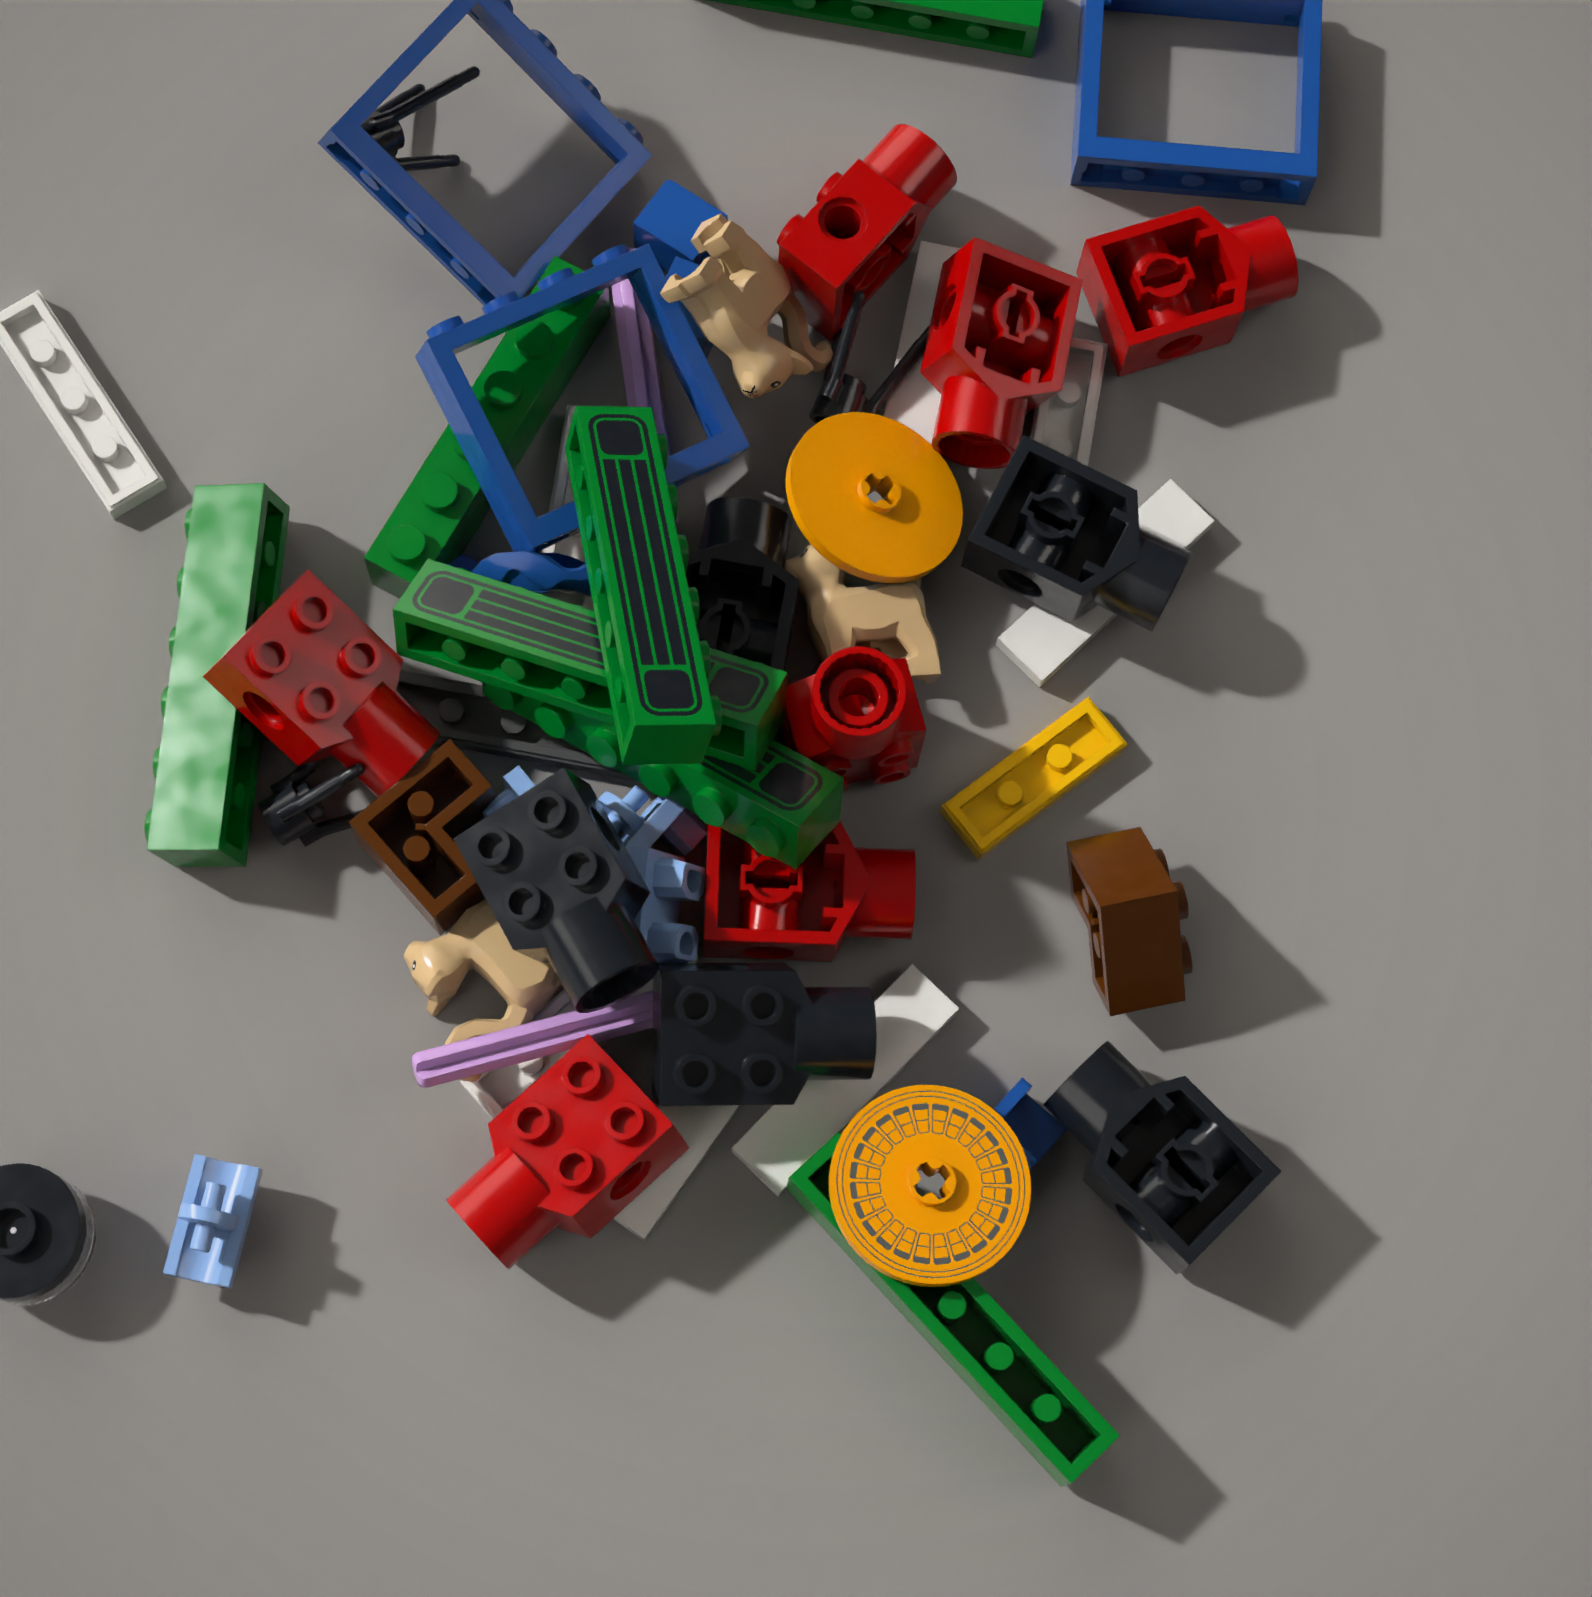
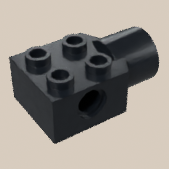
[961,435,1192,632]
[686,497,799,671]
[453,767,659,1013]
[652,963,877,1106]
[1043,1040,1282,1274]

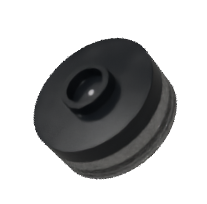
[0,1163,97,1306]

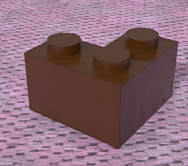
[349,739,495,936]
[1066,827,1193,1016]

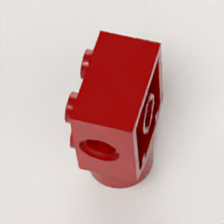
[777,124,957,342]
[1076,205,1299,377]
[920,237,1083,469]
[203,569,441,797]
[778,646,927,794]
[703,820,916,962]
[446,1034,689,1270]

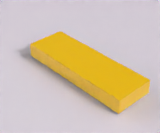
[940,697,1128,860]

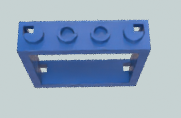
[318,0,652,306]
[1070,0,1323,205]
[415,243,750,552]

